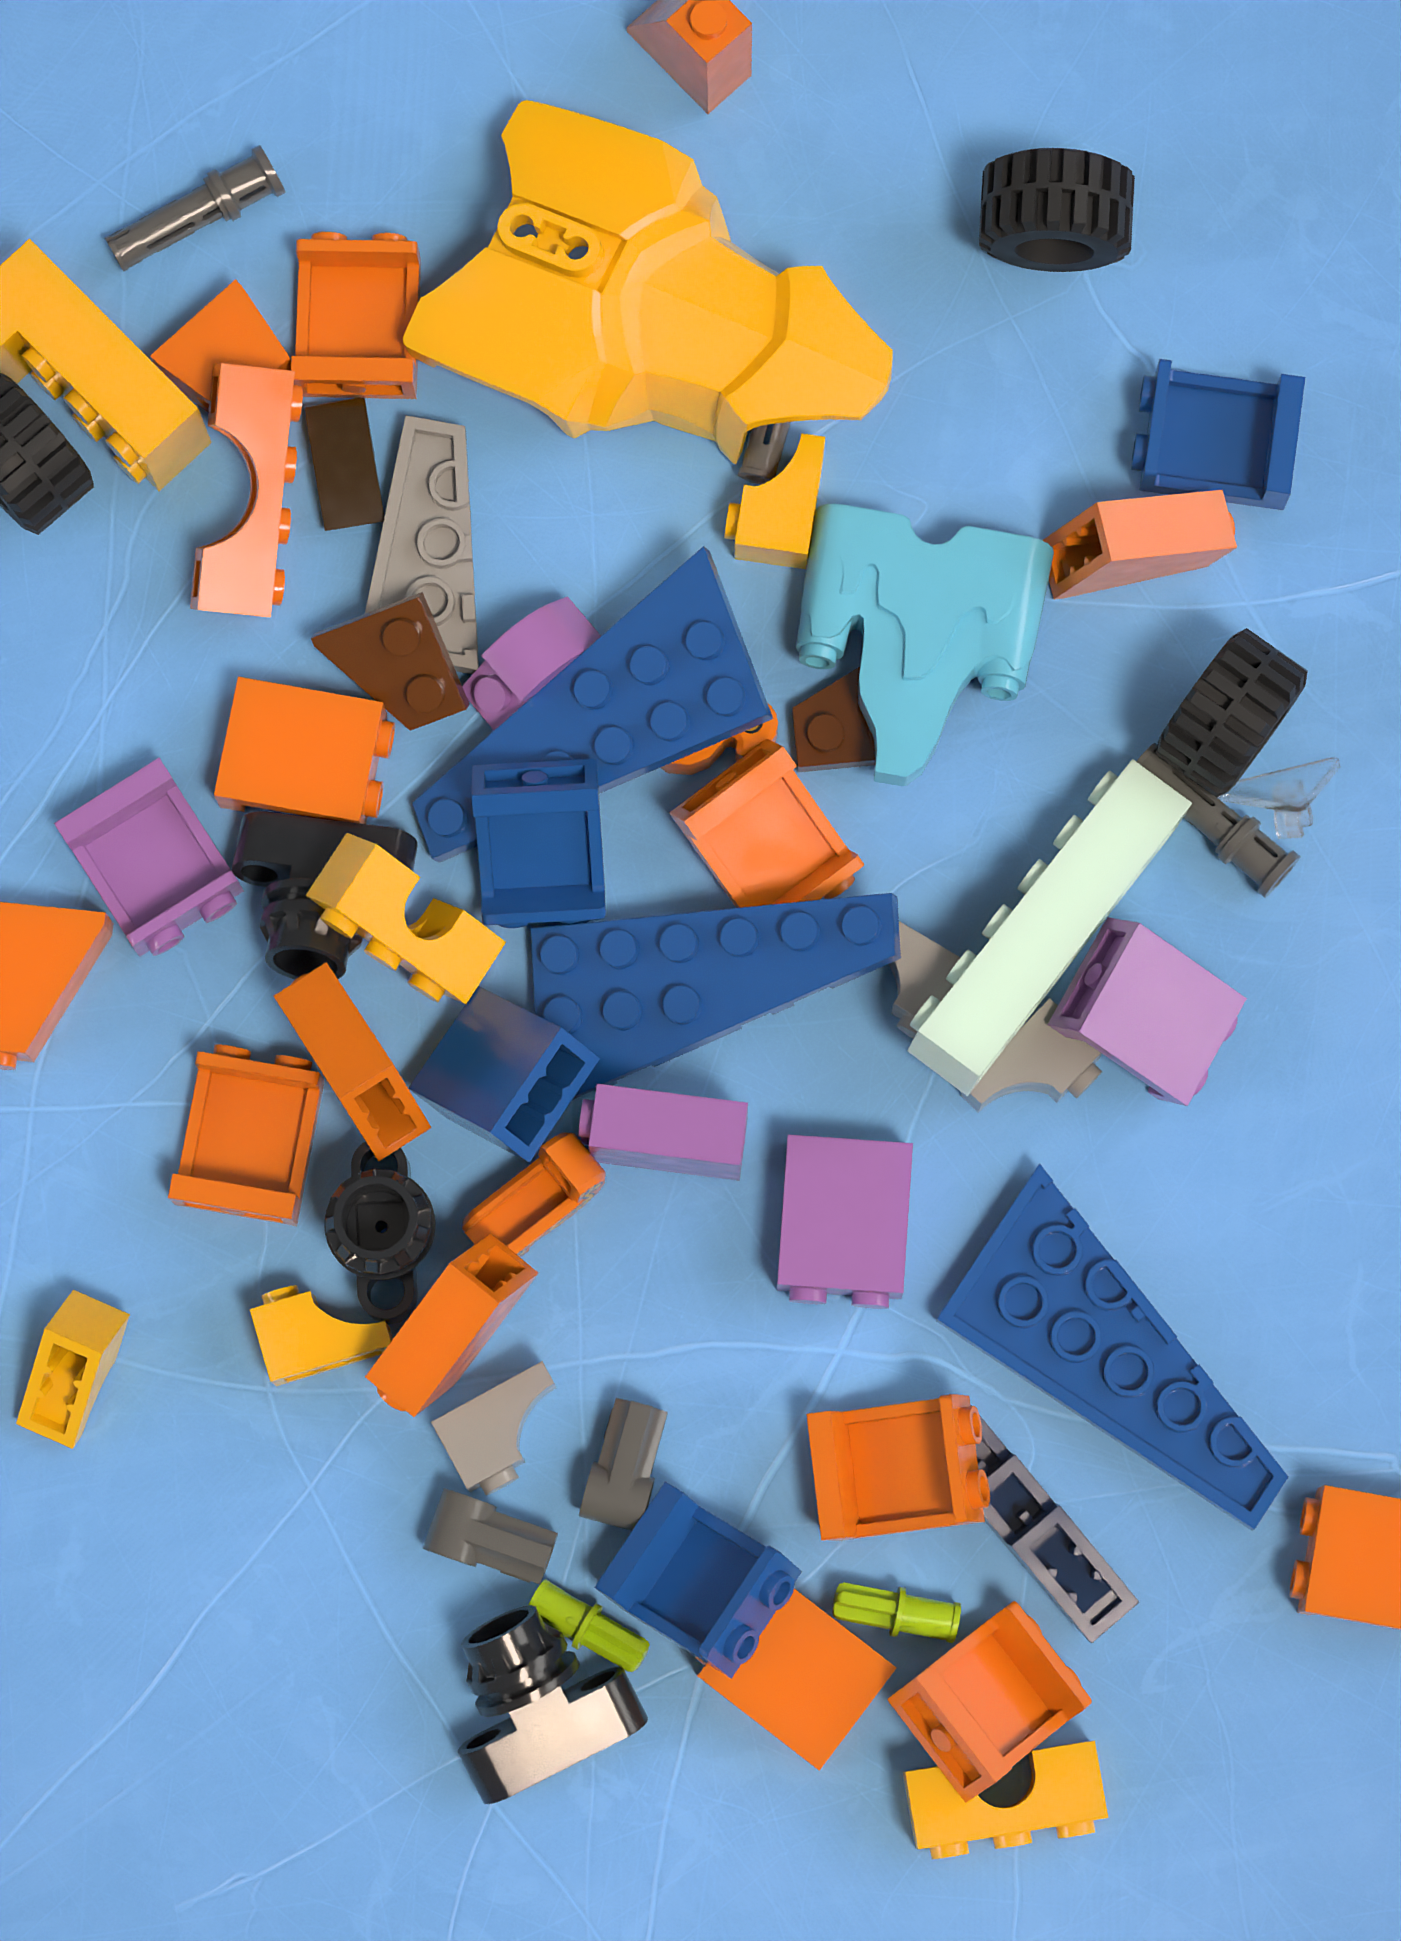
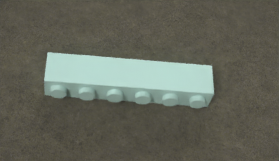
[907,759,1192,1096]

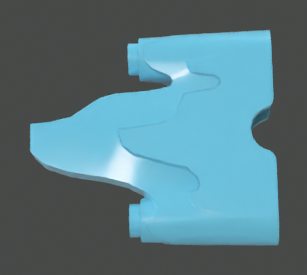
[796,504,1054,786]

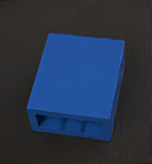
[408,986,600,1163]

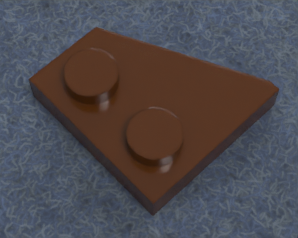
[311,592,470,731]
[792,667,875,772]

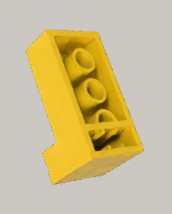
[0,238,212,491]

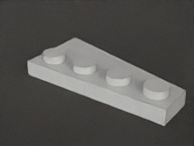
[365,415,479,674]

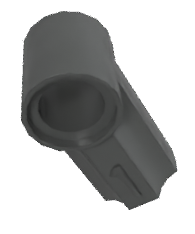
[579,1398,668,1531]
[422,1488,558,1585]

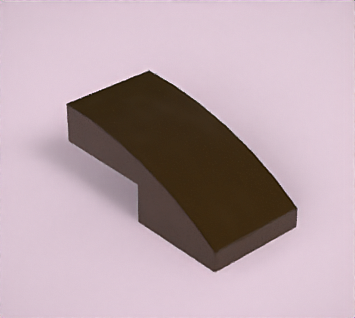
[305,397,385,531]

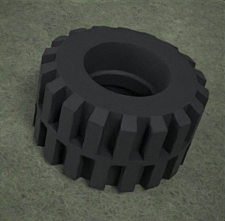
[979,148,1135,272]
[0,373,94,535]
[1156,628,1308,798]

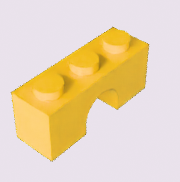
[306,833,506,1004]
[903,1741,1108,1860]

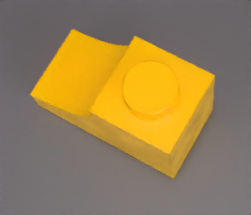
[724,433,825,570]
[250,1285,393,1386]
[16,1290,130,1449]

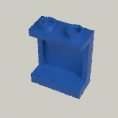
[1131,359,1306,510]
[471,759,606,928]
[594,1482,802,1679]

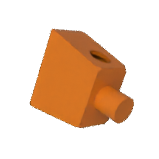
[150,279,291,413]

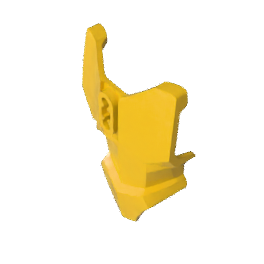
[403,100,893,464]

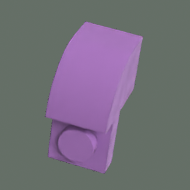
[462,596,601,730]

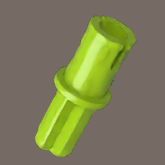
[528,1579,650,1672]
[832,1582,961,1643]

